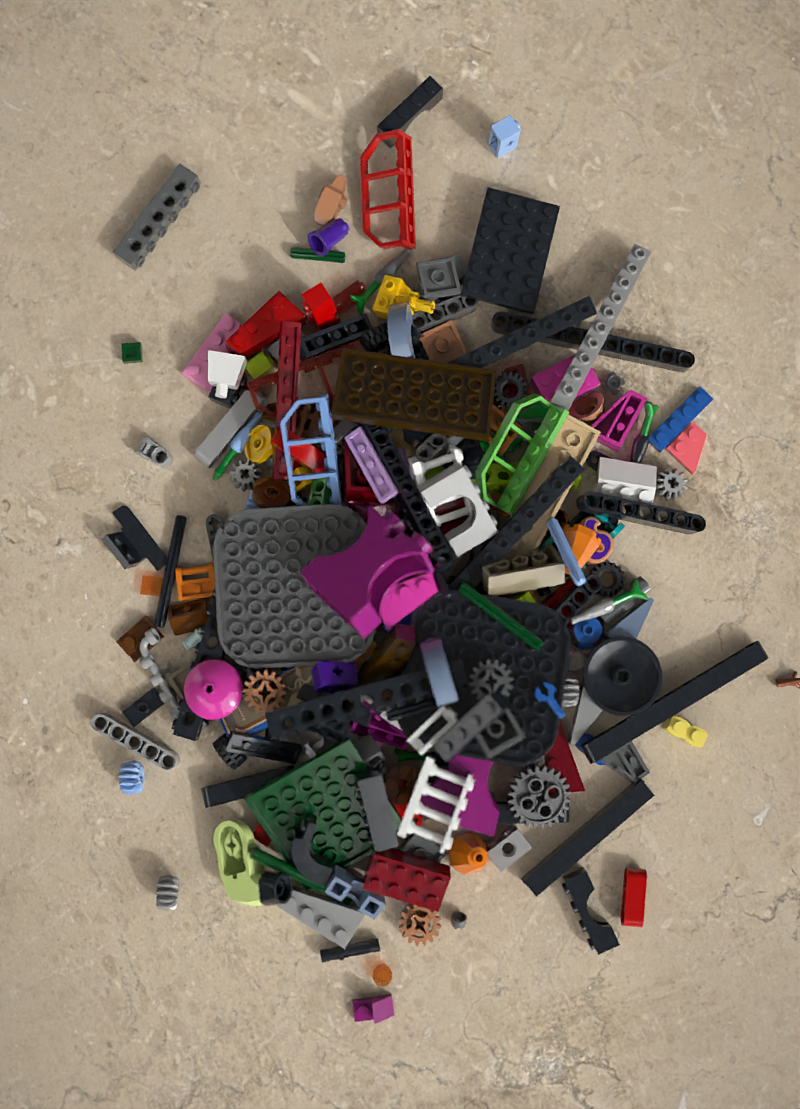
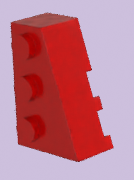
[301,282,341,331]

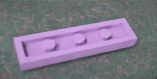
[345,427,399,504]

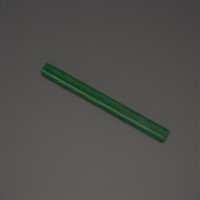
[249,847,353,905]

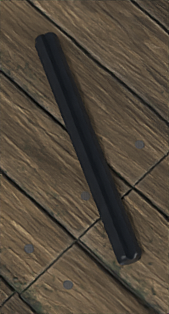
[154,515,187,628]

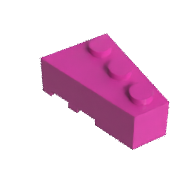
[591,389,647,453]
[381,573,438,630]

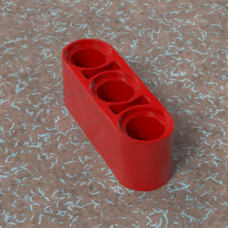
[621,868,647,928]

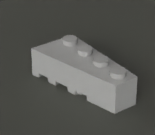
[277,885,365,949]

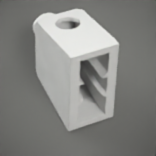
[208,350,247,398]

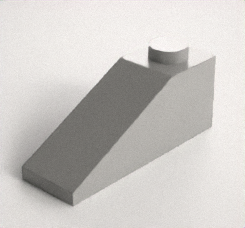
[568,686,602,745]

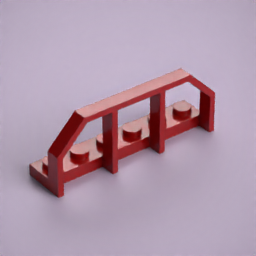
[360,129,416,250]

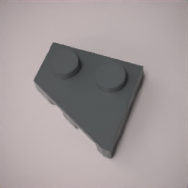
[600,741,650,783]

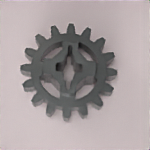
[469,660,514,700]

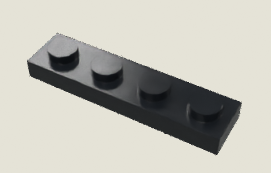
[223,730,303,765]

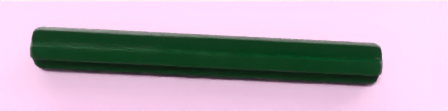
[458,583,544,650]

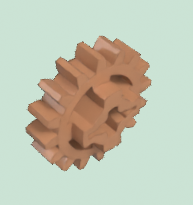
[243,669,287,714]
[398,904,441,946]

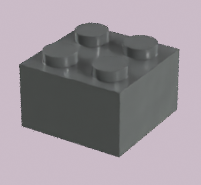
[475,710,525,760]

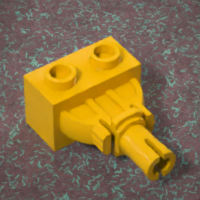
[372,275,435,320]

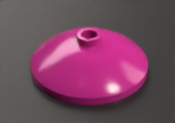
[184,660,243,720]

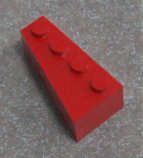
[225,291,306,359]

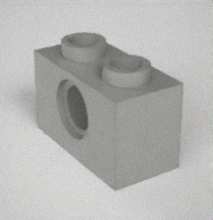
[487,826,532,872]

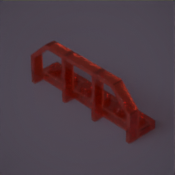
[243,343,356,417]

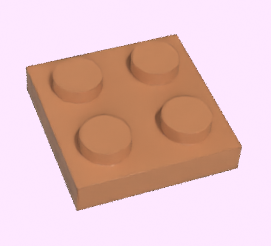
[419,320,468,363]

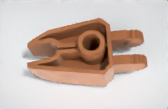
[314,174,348,227]

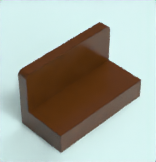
[168,598,209,636]

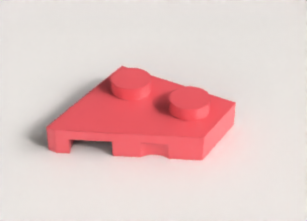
[666,422,707,474]

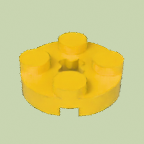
[244,425,274,464]

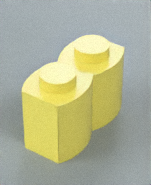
[662,716,708,747]

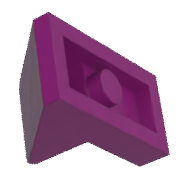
[352,994,394,1024]

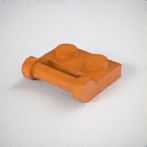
[175,562,215,601]

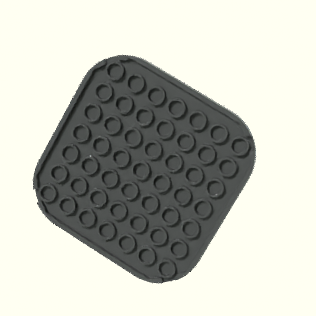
[213,504,376,668]

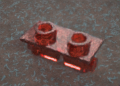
[332,280,366,316]

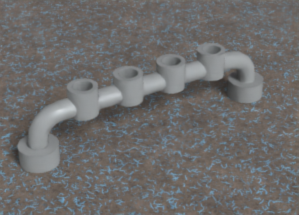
[139,628,209,729]

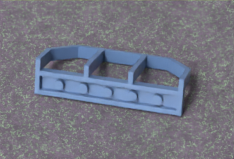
[280,393,344,506]

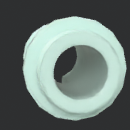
[182,627,203,651]

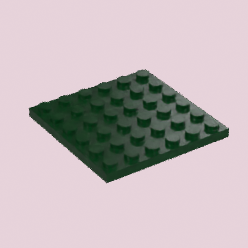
[244,737,403,891]

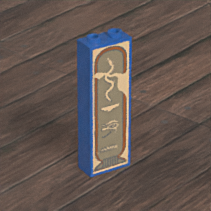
[220,665,335,738]

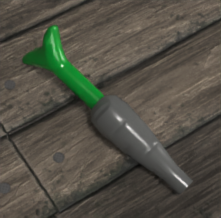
[350,249,410,315]

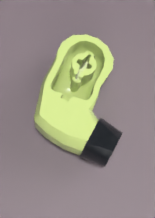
[213,819,293,906]

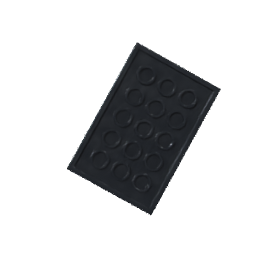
[460,187,560,315]

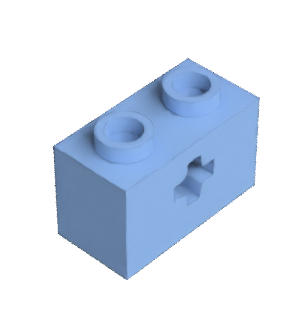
[488,115,521,158]

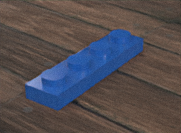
[648,386,713,453]

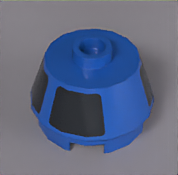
[567,613,604,650]

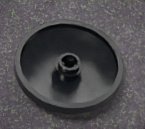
[582,637,662,716]

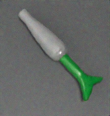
[570,579,648,625]

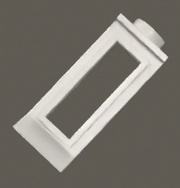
[408,706,457,755]

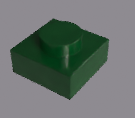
[121,342,143,364]

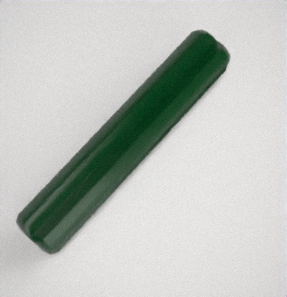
[290,247,346,263]

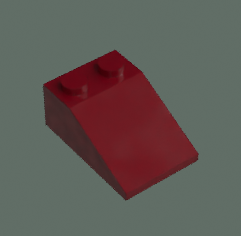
[342,438,382,501]

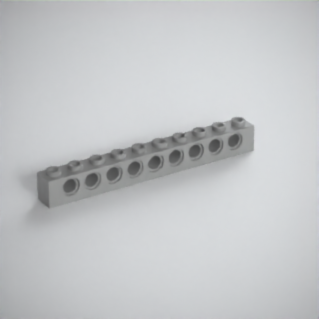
[550,243,651,411]

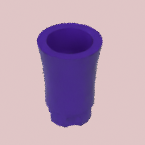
[308,218,349,256]

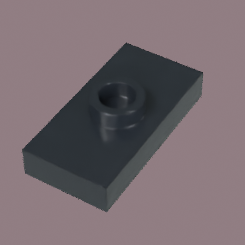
[122,688,165,727]

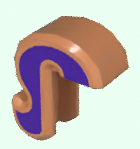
[579,516,614,564]

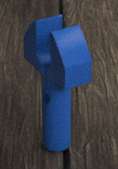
[535,683,565,719]

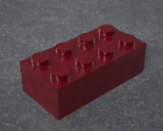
[362,848,451,912]

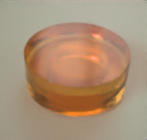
[373,964,392,986]

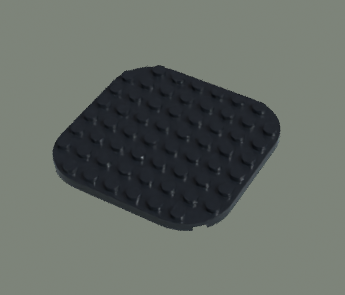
[396,590,571,765]

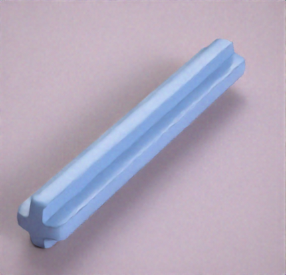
[547,518,586,586]

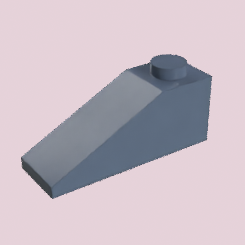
[604,597,654,639]

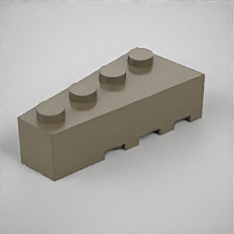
[482,543,565,597]

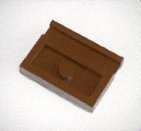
[116,616,165,663]

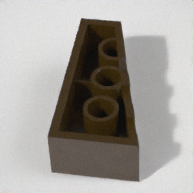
[355,623,416,700]

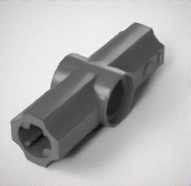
[598,576,651,625]

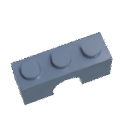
[324,864,386,919]

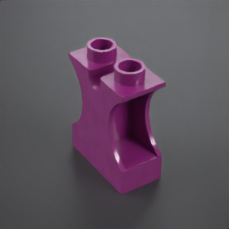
[300,506,434,638]
[418,756,500,836]

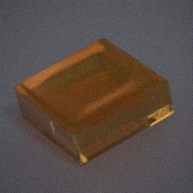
[140,575,163,597]

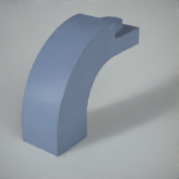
[387,302,415,358]
[421,637,458,706]

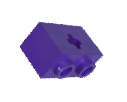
[311,660,359,692]

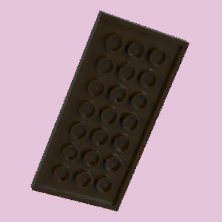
[331,348,496,441]

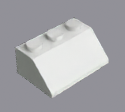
[593,457,657,505]

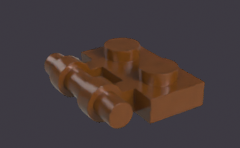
[295,404,334,451]

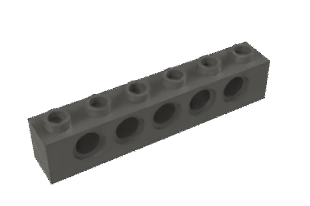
[113,163,201,271]

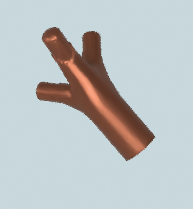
[775,671,800,689]

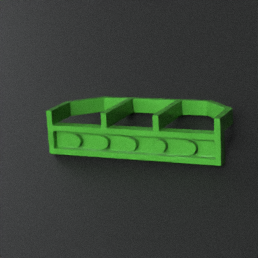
[475,394,570,516]

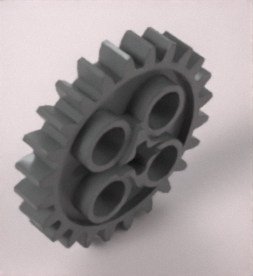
[506,764,571,829]

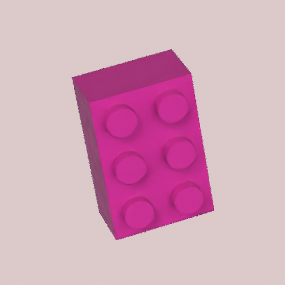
[530,354,601,403]

